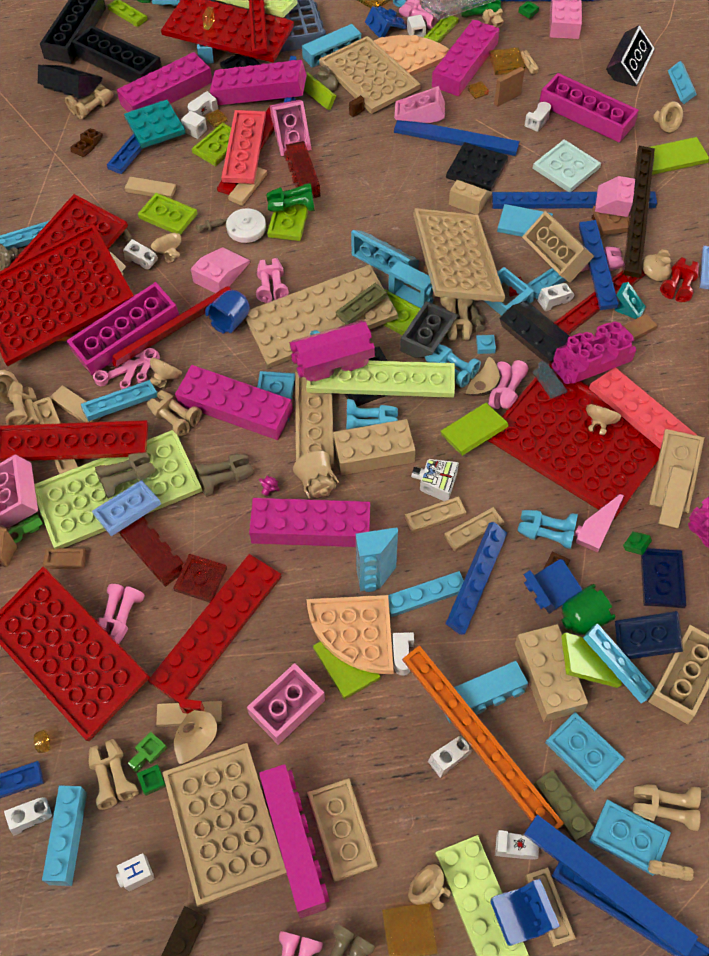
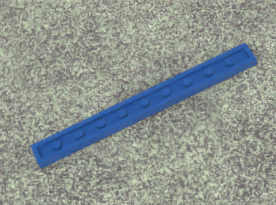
[492,191,657,209]

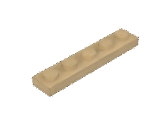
[32,396,78,474]

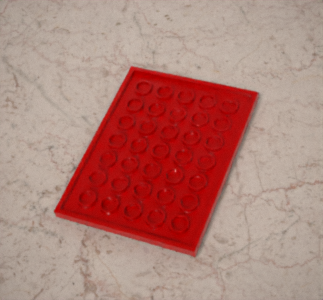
[0,224,134,366]
[487,363,660,520]

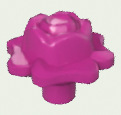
[259,475,280,496]

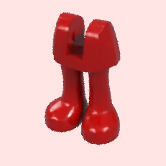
[660,257,699,302]

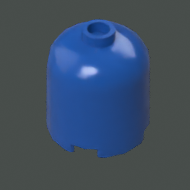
[205,290,250,334]

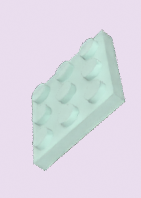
[533,140,601,192]

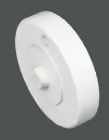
[226,208,266,243]

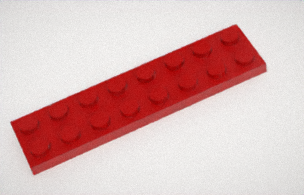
[0,420,148,462]
[148,554,282,703]

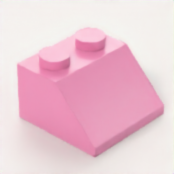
[595,176,635,217]

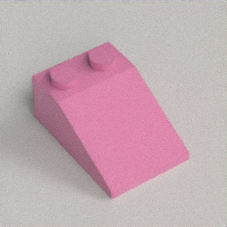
[394,86,445,123]
[270,100,312,156]
[191,247,250,293]

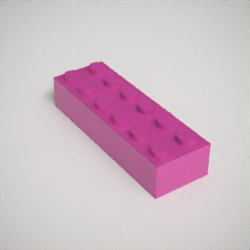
[432,19,500,97]
[117,52,212,112]
[210,60,307,105]
[539,73,639,143]
[67,282,179,376]
[175,365,293,440]
[249,498,370,547]
[259,764,330,919]

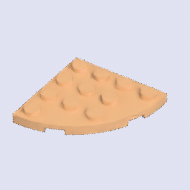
[374,35,449,76]
[306,595,394,674]

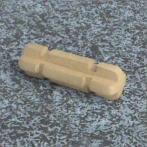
[520,50,539,74]
[648,860,694,881]

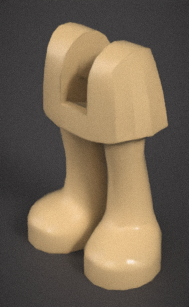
[65,84,114,119]
[440,297,473,340]
[6,382,40,425]
[147,390,202,436]
[89,739,139,810]
[633,785,701,831]

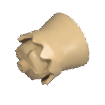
[293,451,339,499]

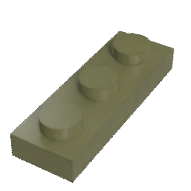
[336,282,387,325]
[534,770,594,842]

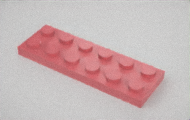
[221,110,266,184]
[589,368,698,449]

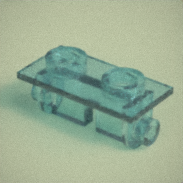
[532,361,567,399]

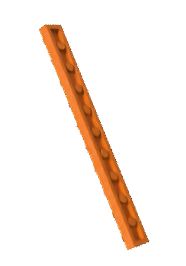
[402,645,564,829]

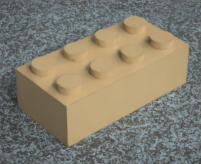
[522,211,594,282]
[333,419,415,475]
[515,624,588,722]
[648,625,709,724]

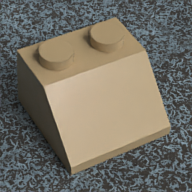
[449,180,492,215]

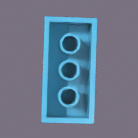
[351,230,419,284]
[355,528,398,592]

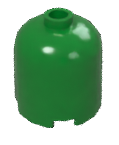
[561,584,616,635]

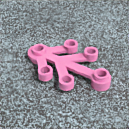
[93,348,160,390]

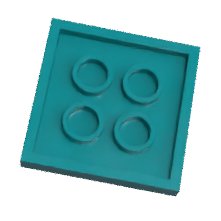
[124,100,186,148]

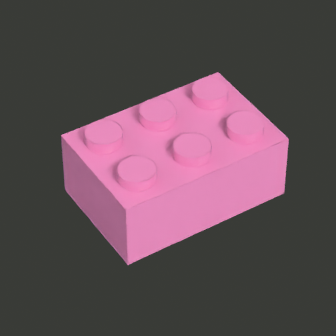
[549,0,582,39]
[0,455,38,528]
[247,663,325,745]

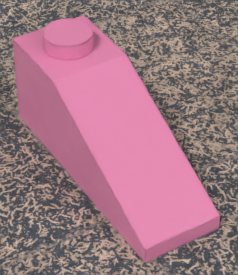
[574,494,623,553]

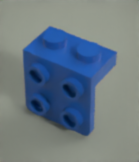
[365,6,407,38]
[523,559,582,614]
[490,879,560,946]

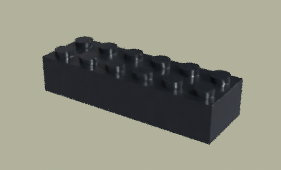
[40,0,106,64]
[72,25,162,83]

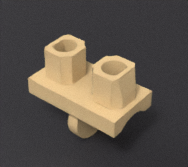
[483,8,504,32]

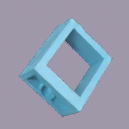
[388,260,434,308]
[483,267,534,316]

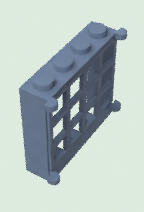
[265,0,326,52]

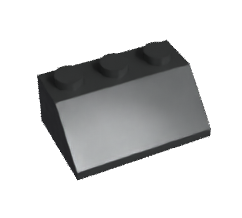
[400,301,458,358]

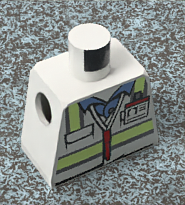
[411,459,459,501]

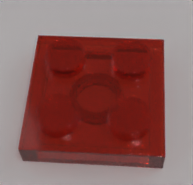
[173,554,227,603]

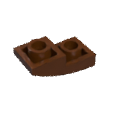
[70,128,103,157]

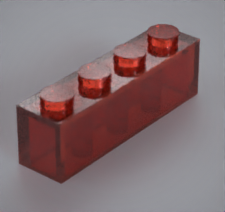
[284,141,321,198]
[118,516,184,587]

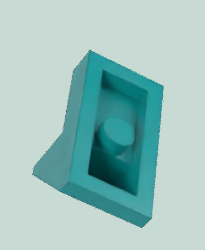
[614,282,646,319]

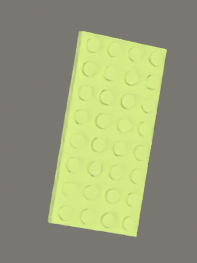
[34,430,203,549]

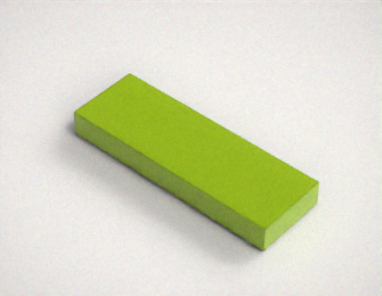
[107,0,148,27]
[424,13,459,43]
[304,72,336,110]

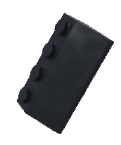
[606,25,655,87]
[37,64,103,98]
[499,301,570,365]

